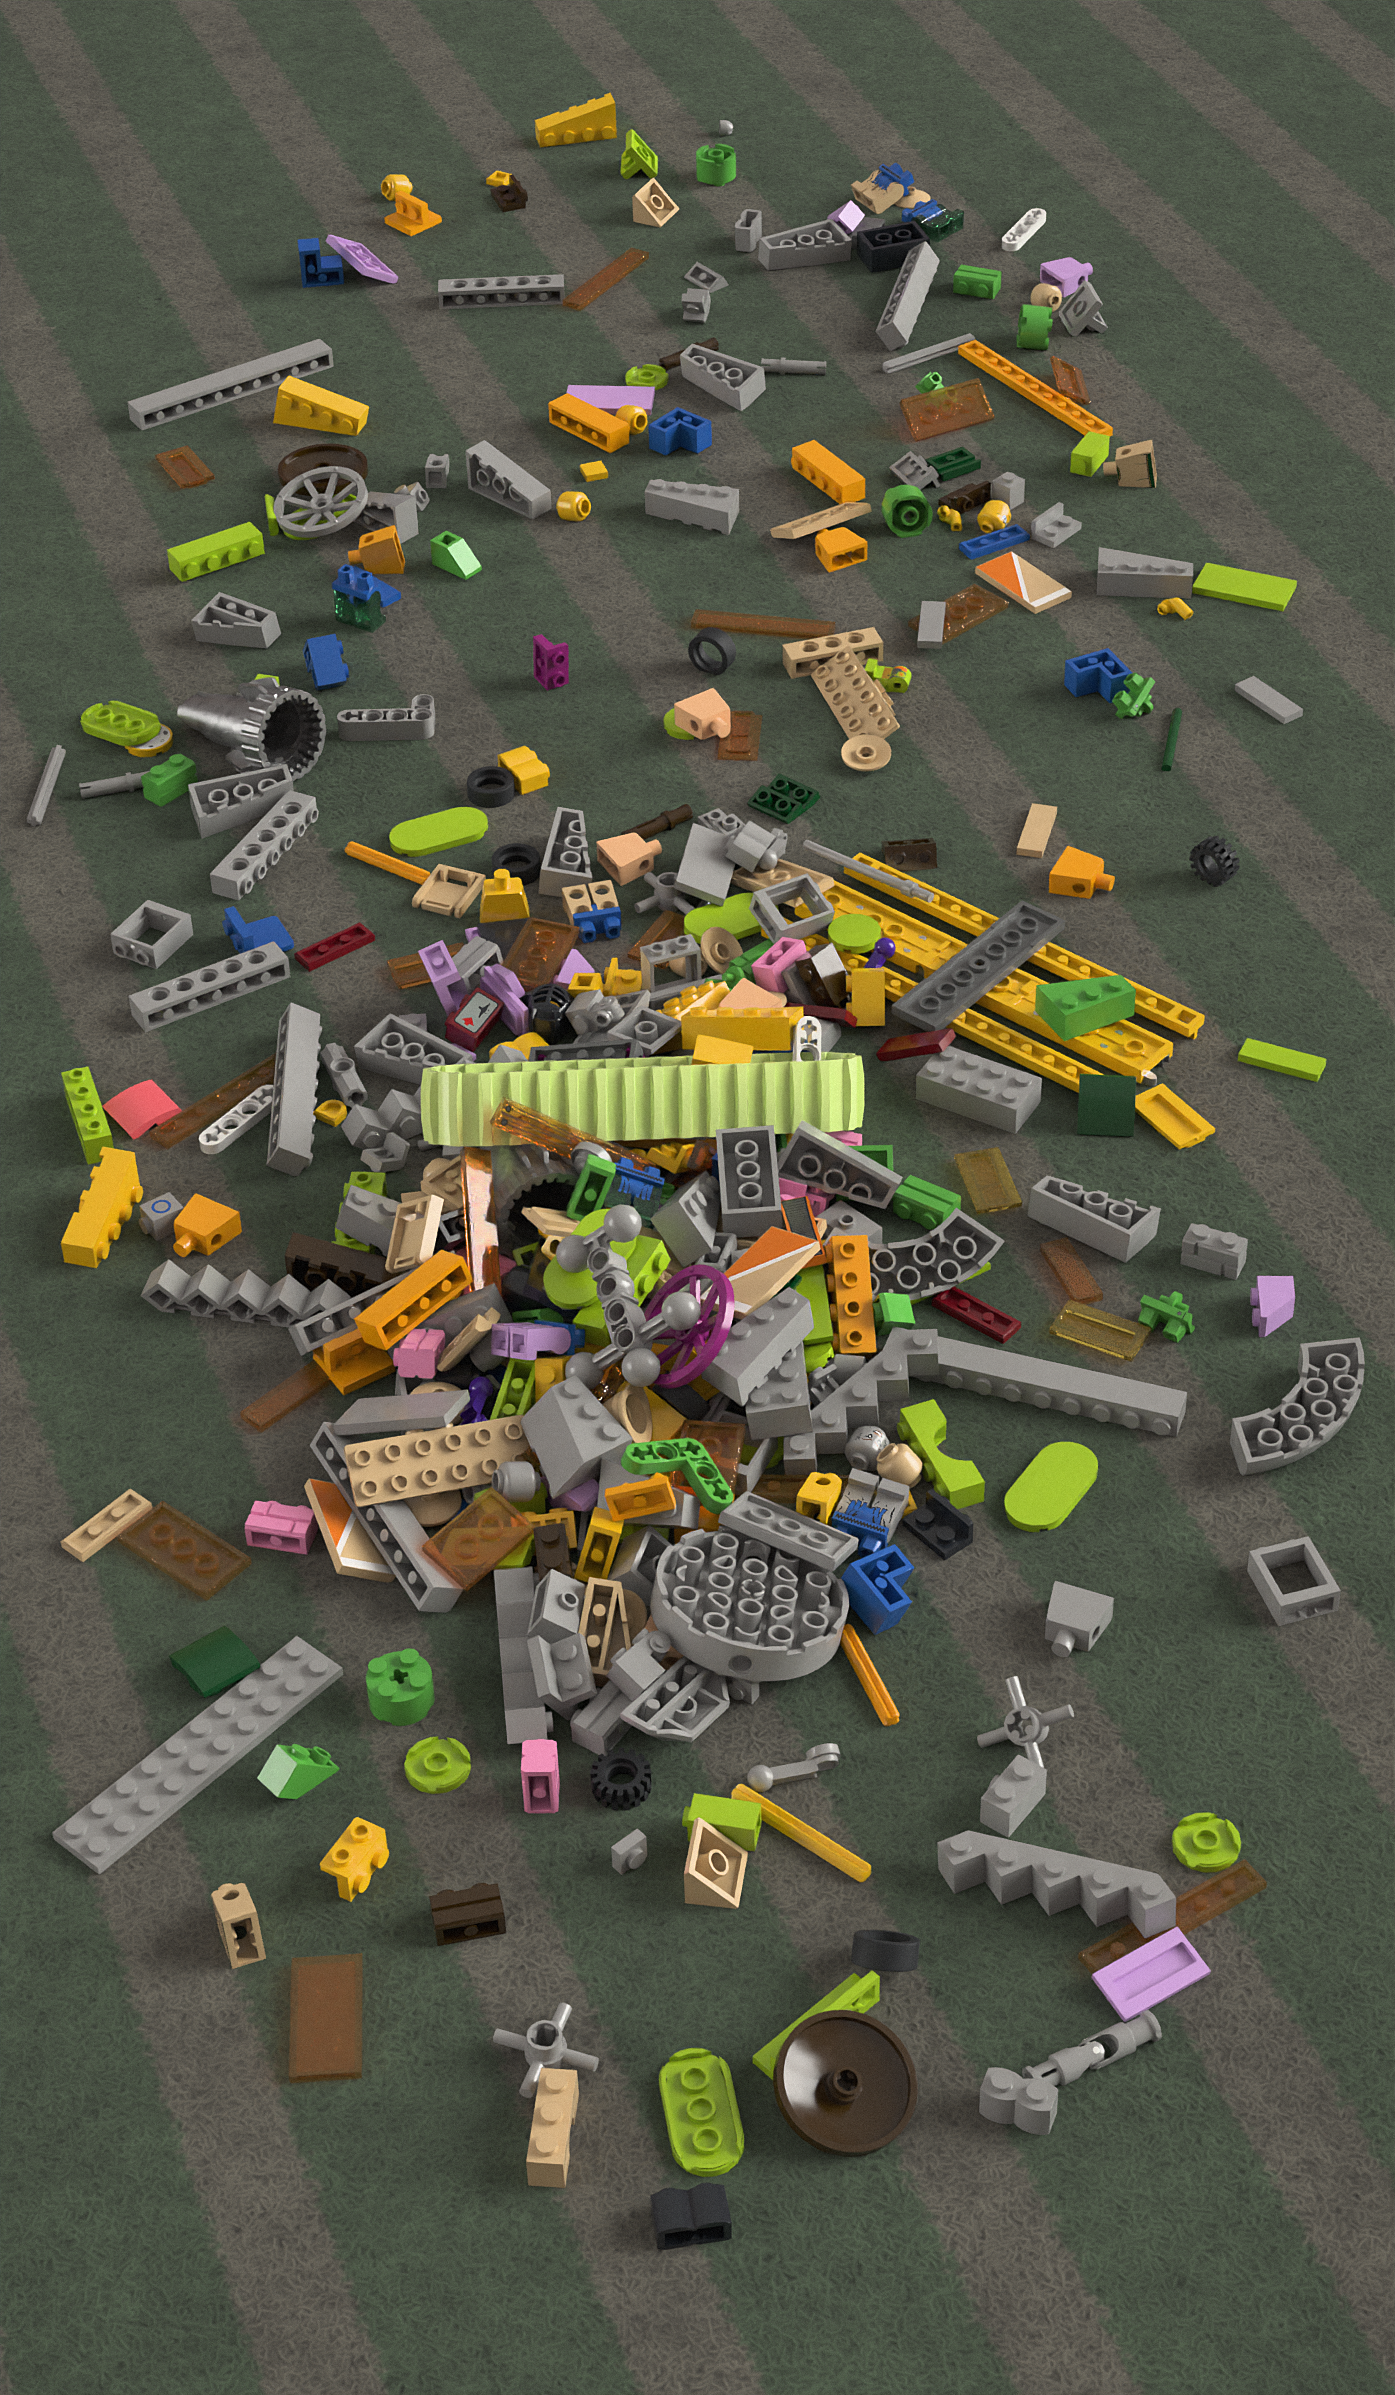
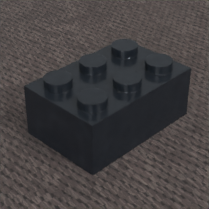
[857,221,930,273]

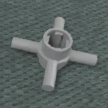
[634,872,695,914]
[977,1676,1074,1768]
[493,2003,599,2098]

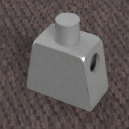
[1045,1581,1114,1657]

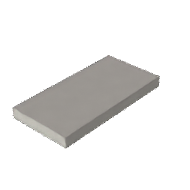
[673,823,735,906]
[333,1390,470,1436]
[718,1491,859,1572]

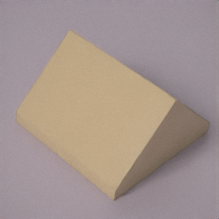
[632,178,679,227]
[684,1817,748,1909]

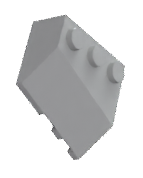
[520,1375,633,1499]

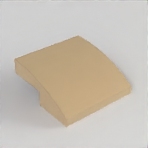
[436,1307,501,1372]

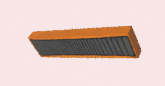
[781,1196,827,1269]

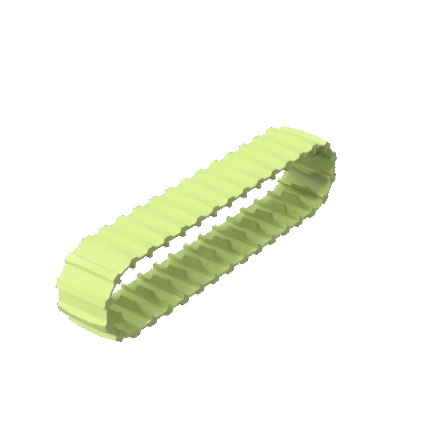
[421,1052,864,1147]

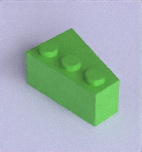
[1035,975,1136,1041]

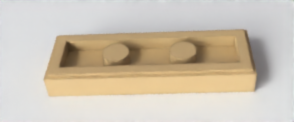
[1016,803,1057,858]
[61,1489,152,1562]

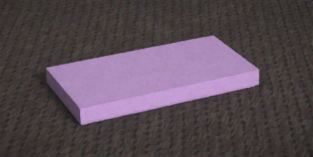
[326,235,398,284]
[567,385,655,415]

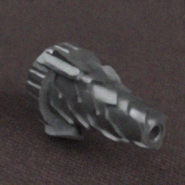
[177,677,326,781]
[475,1144,580,1266]

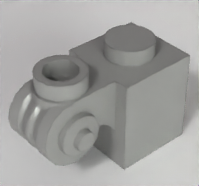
[565,989,624,1034]
[607,1628,671,1702]

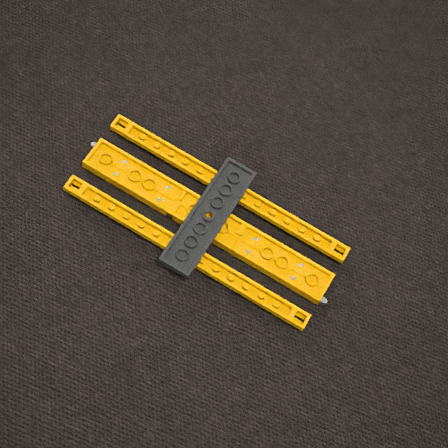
[761,853,1205,1093]

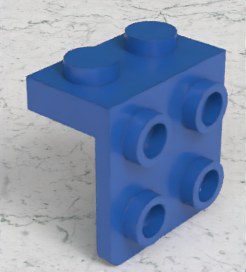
[222,906,294,954]

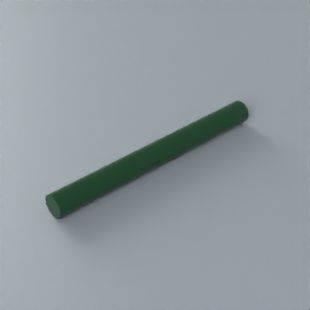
[1161,708,1182,771]

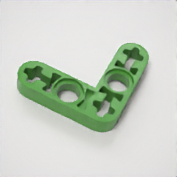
[621,1438,734,1514]

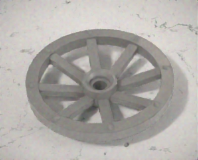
[273,466,368,538]

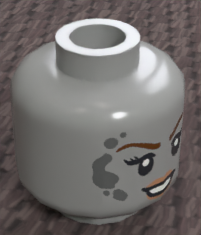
[844,1426,890,1472]

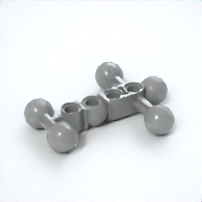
[556,1204,701,1390]

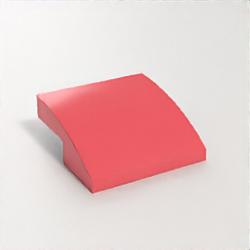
[102,1080,182,1140]

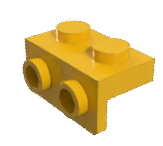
[320,1817,389,1902]

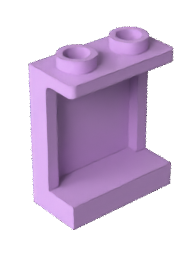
[418,940,465,1016]

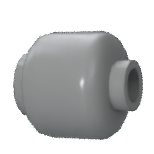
[492,1461,541,1503]

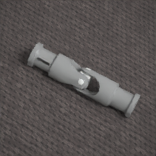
[1022,2010,1162,2086]

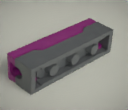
[528,1039,646,1062]

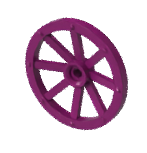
[644,1264,735,1388]

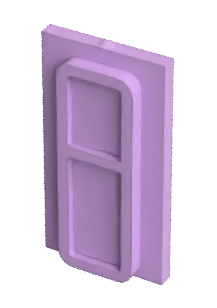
[480,966,529,1037]
[1091,1927,1211,2023]

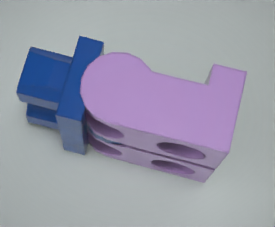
[491,1320,585,1360]

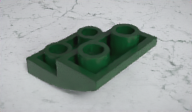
[747,773,820,824]
[1077,1074,1136,1137]
[169,1625,261,1698]

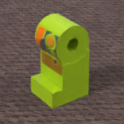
[865,658,911,693]

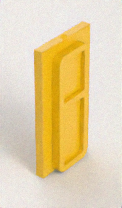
[1135,1083,1215,1150]

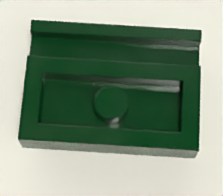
[925,447,981,481]

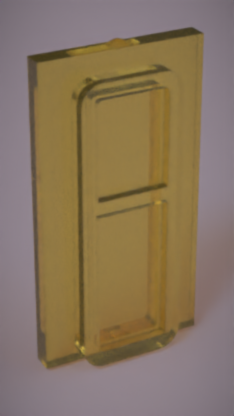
[954,1147,1022,1214]
[1049,1300,1151,1362]

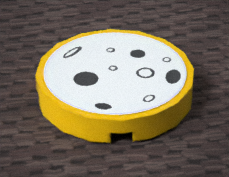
[125,724,173,757]

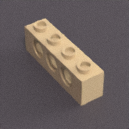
[782,627,883,679]

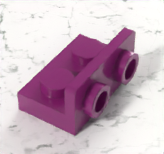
[533,634,569,691]

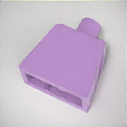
[1040,257,1093,297]

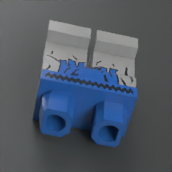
[832,1468,909,1558]

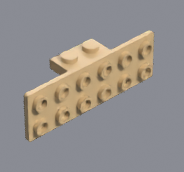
[811,646,900,739]
[343,1415,537,1508]

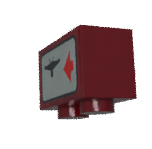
[444,987,504,1052]

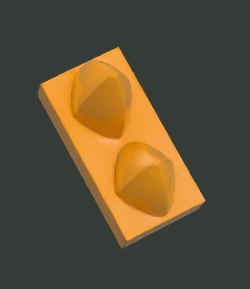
[605,1472,676,1522]

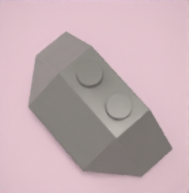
[620,1656,730,1742]

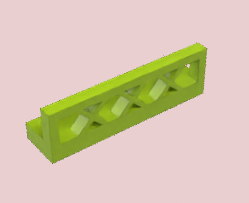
[753,1970,880,2080]

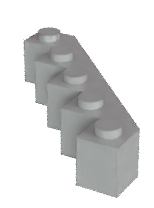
[341,1044,528,1149]
[141,1259,351,1328]
[784,1329,939,1479]
[494,1566,553,1744]
[937,1830,1176,1938]

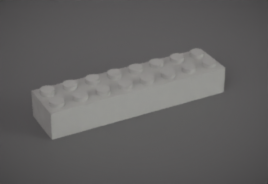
[731,1249,813,1441]

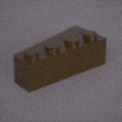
[284,1232,411,1299]

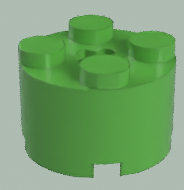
[696,144,736,187]
[1016,304,1053,350]
[881,485,933,538]
[366,1648,435,1726]

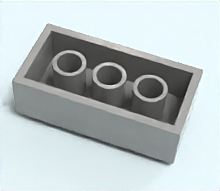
[916,1046,1042,1134]
[716,1125,782,1238]

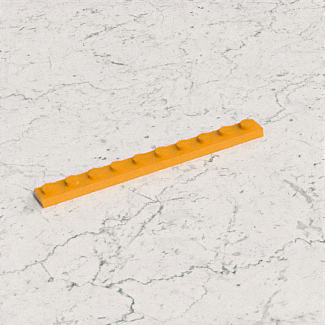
[958,340,1113,436]

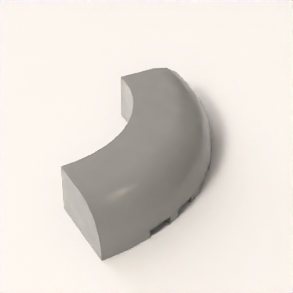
[823,1208,1005,1302]
[1230,1337,1365,1476]

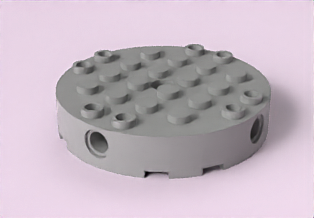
[650,1526,849,1683]

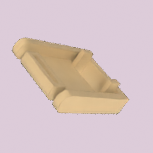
[412,864,486,918]
[385,1194,444,1274]

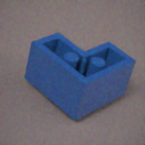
[298,238,344,288]
[648,407,712,455]
[303,634,349,691]
[1064,648,1132,703]
[841,1544,914,1635]

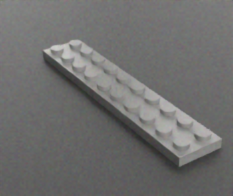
[52,1636,343,1874]

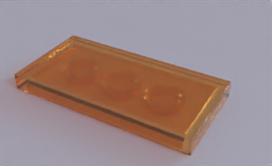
[899,378,995,442]
[908,584,1008,645]
[502,917,579,992]
[117,1501,252,1601]
[289,1953,363,2083]

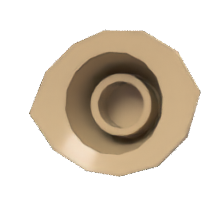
[603,1384,652,1443]

